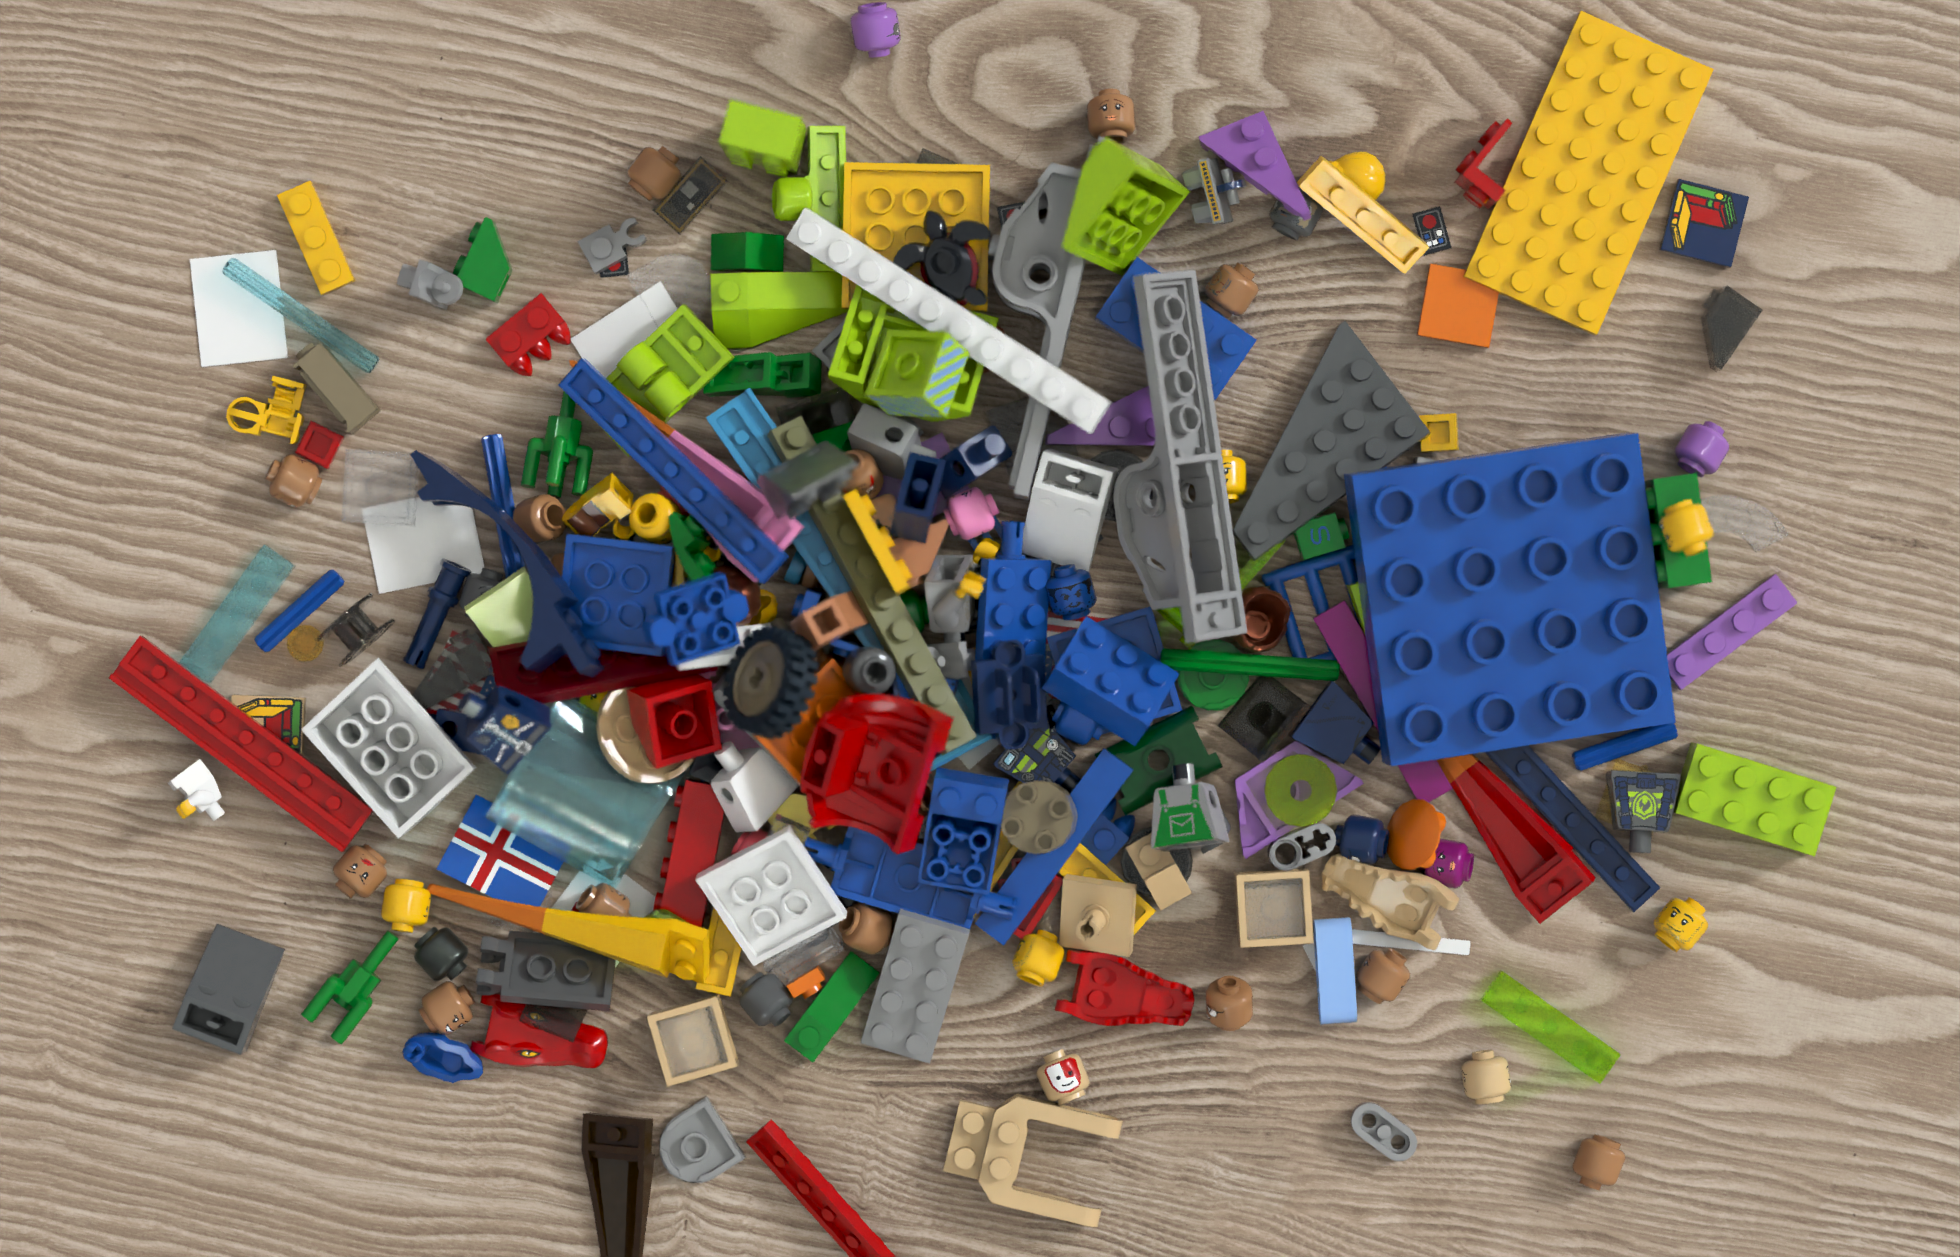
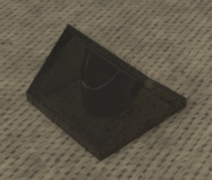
[776,387,856,435]
[1217,676,1310,763]

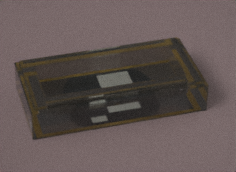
[653,156,728,235]

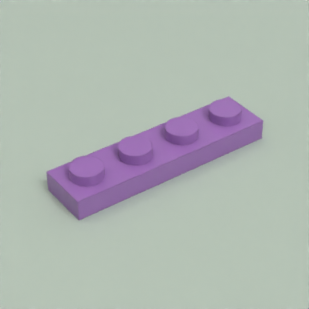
[1667,574,1797,690]

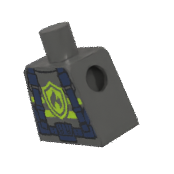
[1606,770,1681,853]

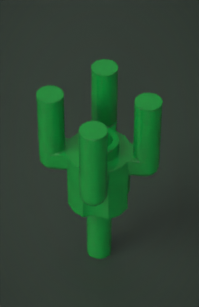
[521,391,593,499]
[301,930,399,1045]

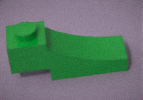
[703,352,822,398]

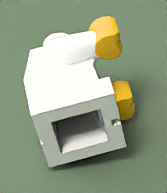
[168,759,225,822]

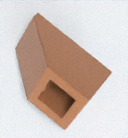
[790,590,869,651]

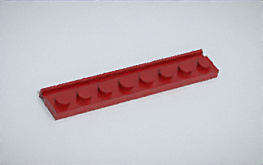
[109,636,374,852]

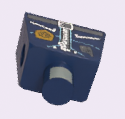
[458,686,551,775]

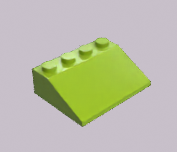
[1062,137,1190,276]

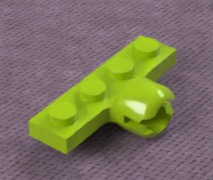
[772,126,846,272]

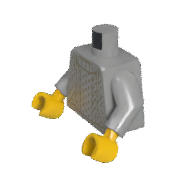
[924,538,1001,643]

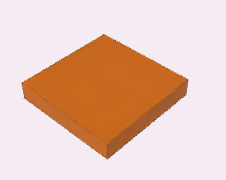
[1417,264,1499,348]

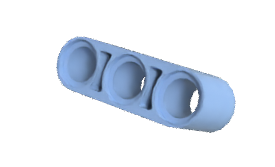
[1313,917,1357,1025]

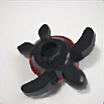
[893,210,991,306]

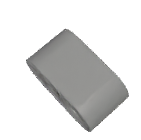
[1267,822,1336,871]

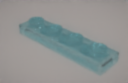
[180,544,295,683]

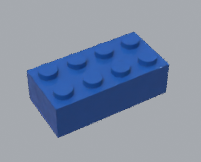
[1095,257,1257,401]

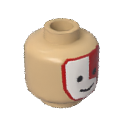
[1037,1049,1090,1106]

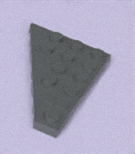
[1233,321,1430,561]

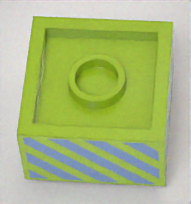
[865,330,969,418]

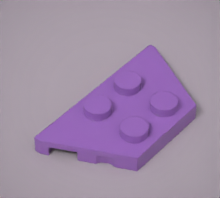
[1234,740,1364,859]

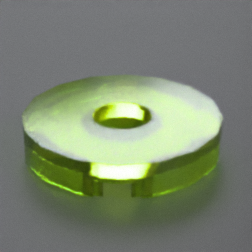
[1264,754,1337,827]

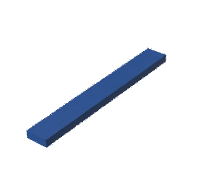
[558,358,789,584]

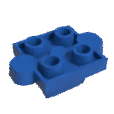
[643,572,749,666]

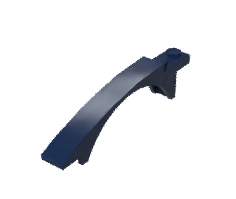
[410,450,604,677]

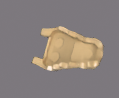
[1322,853,1459,950]

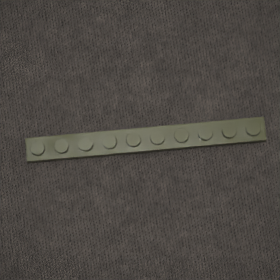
[766,416,977,756]

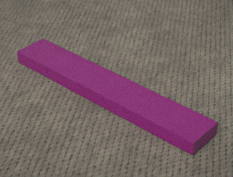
[1313,600,1453,802]

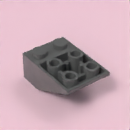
[757,441,858,520]
[172,924,285,1055]

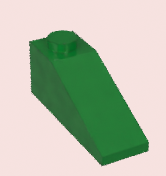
[784,951,880,1063]

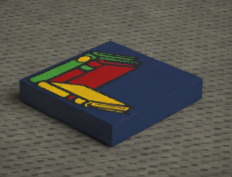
[1659,179,1749,268]

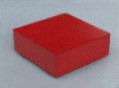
[295,421,345,469]

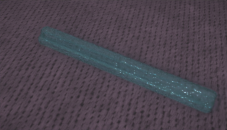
[222,258,379,373]

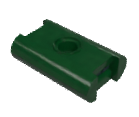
[1095,706,1223,816]

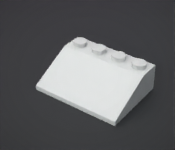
[301,658,476,839]

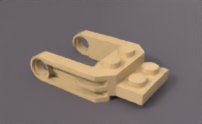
[943,1094,1123,1227]

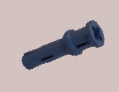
[403,559,471,669]

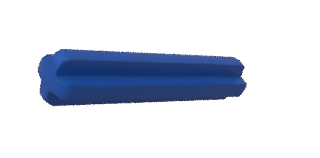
[254,570,344,652]
[1572,723,1678,771]

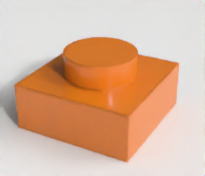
[786,964,825,999]

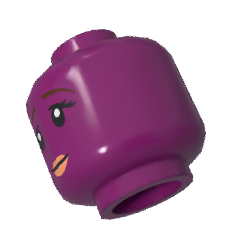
[1419,838,1474,889]

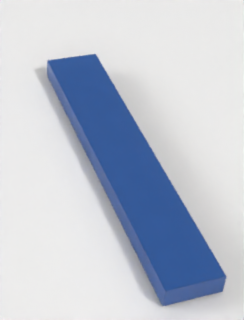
[975,748,1134,946]

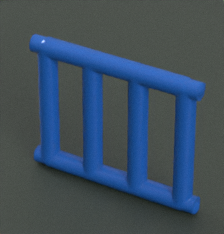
[1261,545,1360,661]

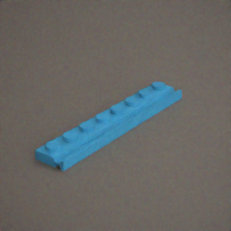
[706,388,884,651]

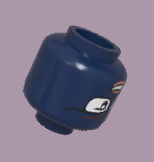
[1335,814,1390,865]

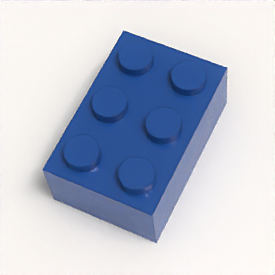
[1041,616,1180,746]

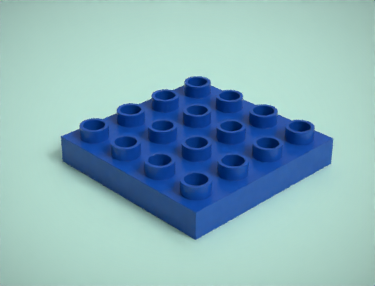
[1344,432,1676,766]

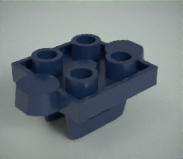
[971,640,1047,750]

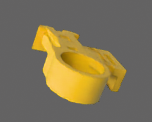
[226,376,307,445]

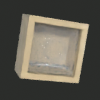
[1234,868,1314,948]
[647,994,739,1087]

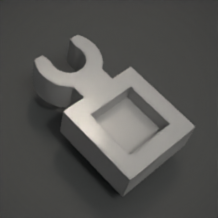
[577,218,647,275]

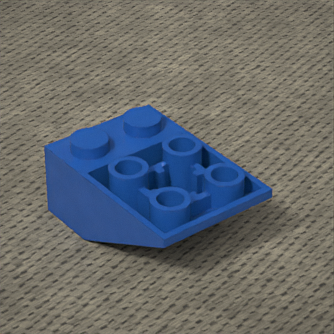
[917,767,1009,895]

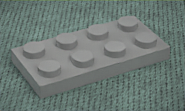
[861,909,970,1064]

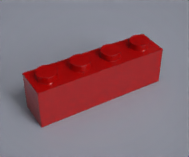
[653,779,725,928]

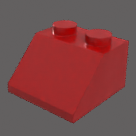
[627,674,722,769]

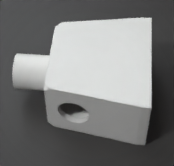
[711,741,799,832]

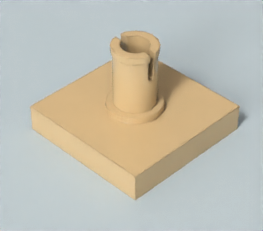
[1059,874,1137,957]

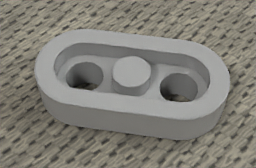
[1350,1102,1417,1161]

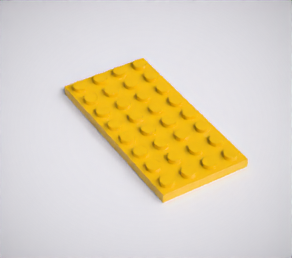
[1464,11,1714,336]

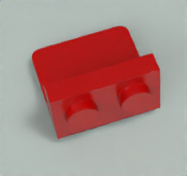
[1455,118,1513,209]

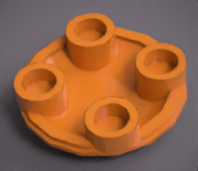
[1387,799,1446,870]

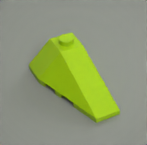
[711,272,849,349]

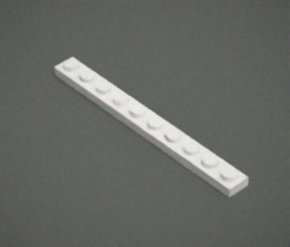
[786,208,1112,433]

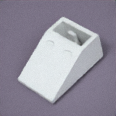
[1022,448,1119,572]

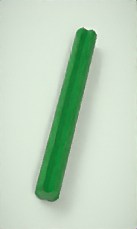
[1160,648,1340,681]

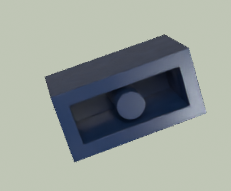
[890,452,946,544]

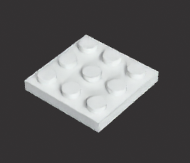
[695,825,847,966]

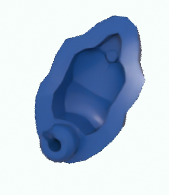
[402,1032,483,1083]

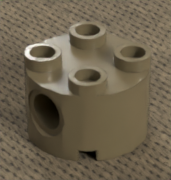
[1001,780,1078,854]

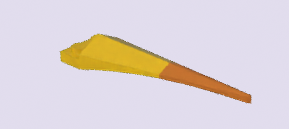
[427,884,709,984]

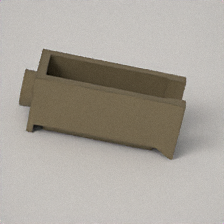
[293,342,381,434]

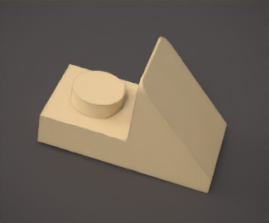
[1125,833,1192,911]

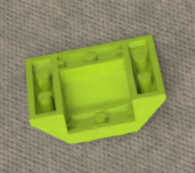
[828,284,999,422]

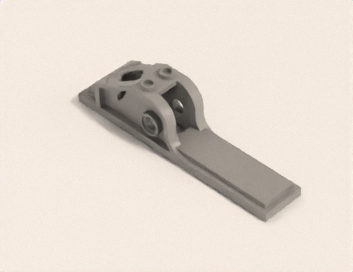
[988,136,1113,501]
[1113,270,1247,643]

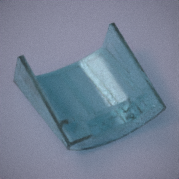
[485,697,690,889]

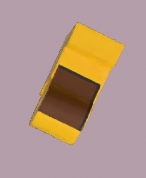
[562,473,634,536]

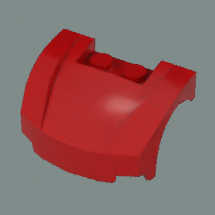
[801,694,954,854]

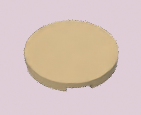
[596,684,696,784]

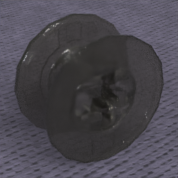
[316,593,396,667]

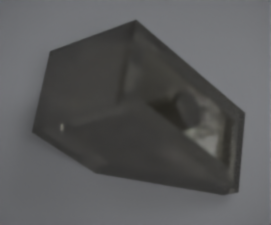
[1701,285,1763,372]

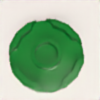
[1177,639,1249,711]

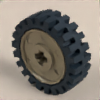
[723,626,818,739]

